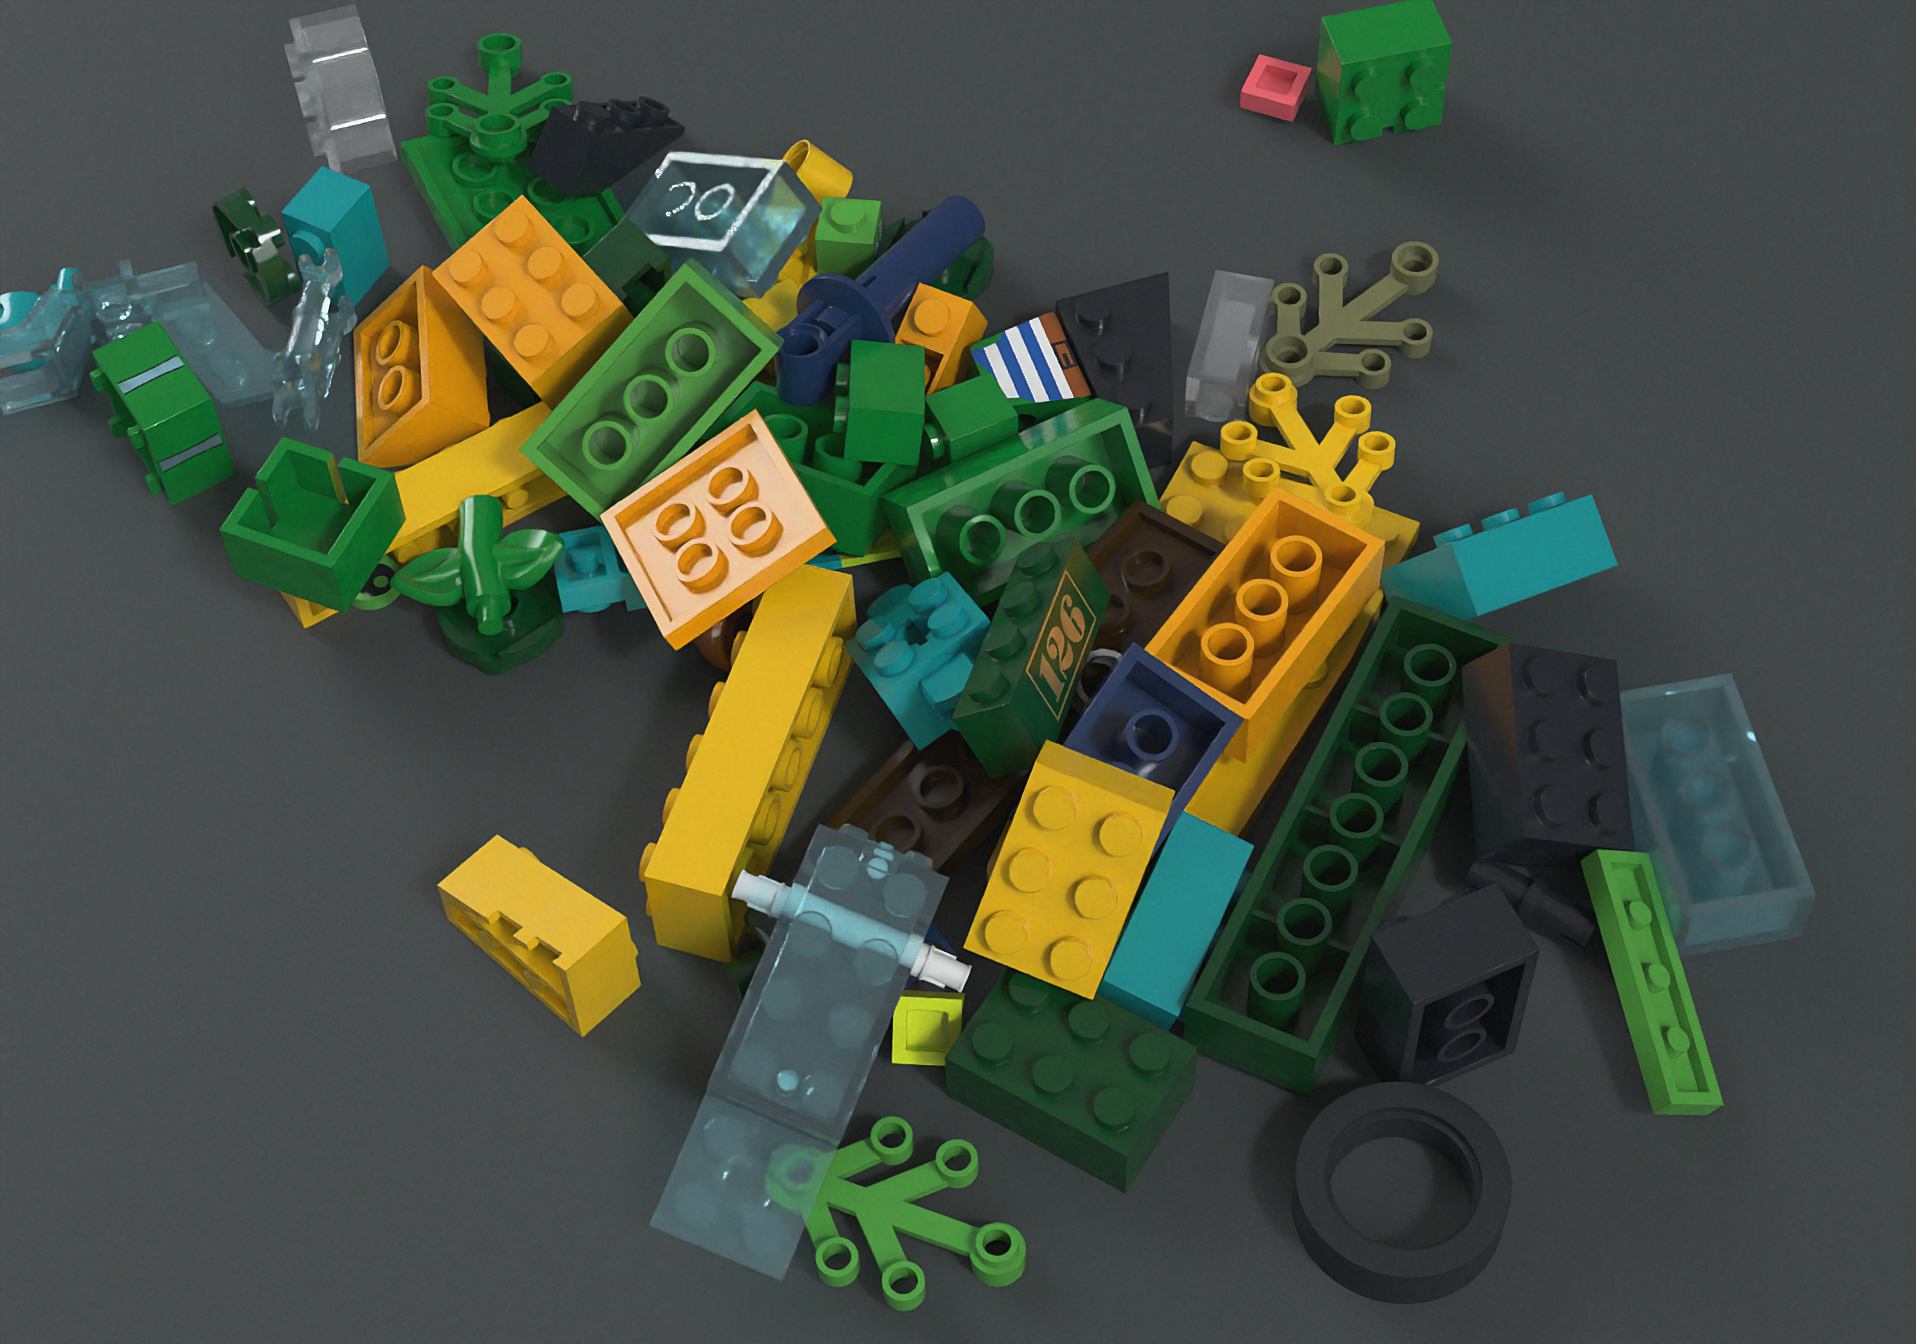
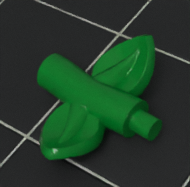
[390,495,565,635]

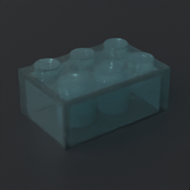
[621,151,823,299]

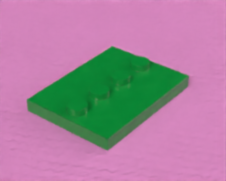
[401,111,627,258]

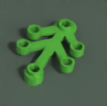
[765,1116,1026,1311]

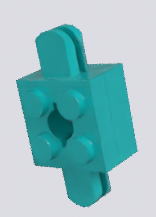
[843,571,991,751]

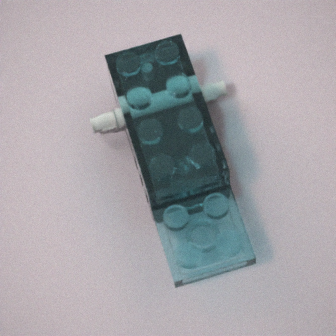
[650,824,972,1282]

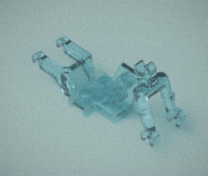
[0,248,357,431]

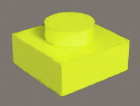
[892,990,965,1066]

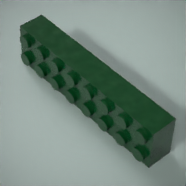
[1183,595,1515,1097]

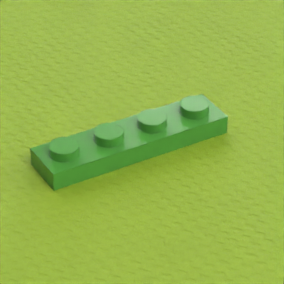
[1580,849,1724,1115]

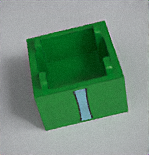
[89,320,237,506]

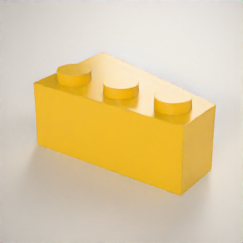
[437,835,641,1038]

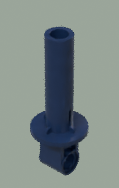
[773,195,985,406]

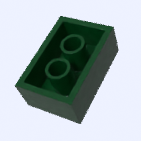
[945,966,1198,1194]

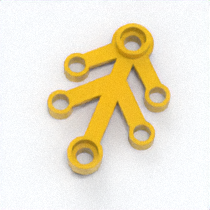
[1220,373,1396,530]

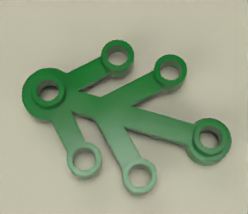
[425,33,574,162]

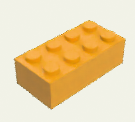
[1144,485,1385,764]

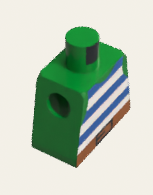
[942,311,1092,433]

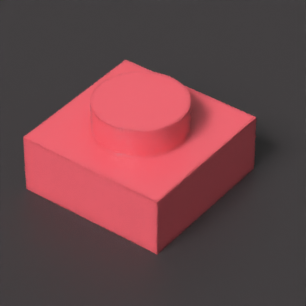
[1240,54,1312,122]

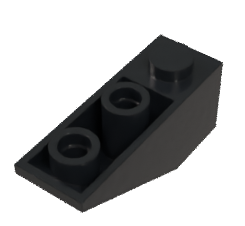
[527,96,686,196]

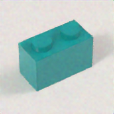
[281,166,390,311]

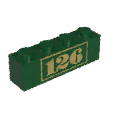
[952,536,1111,779]

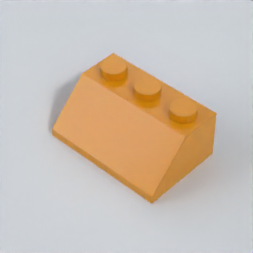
[353,265,490,469]

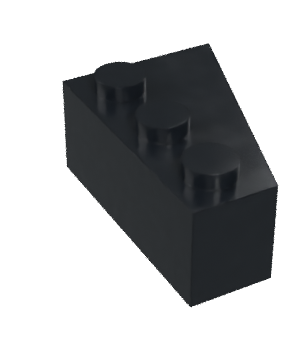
[1056,272,1174,470]

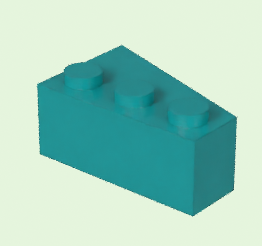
[1380,491,1618,621]

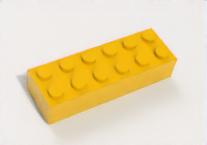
[639,564,857,963]

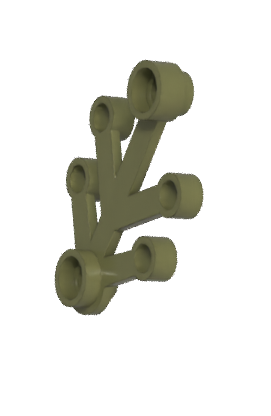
[1259,241,1439,389]

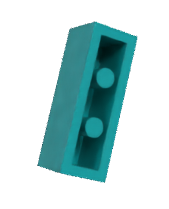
[1096,811,1254,1031]

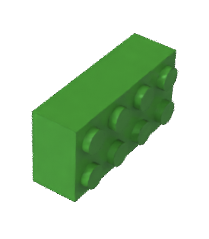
[519,257,785,527]

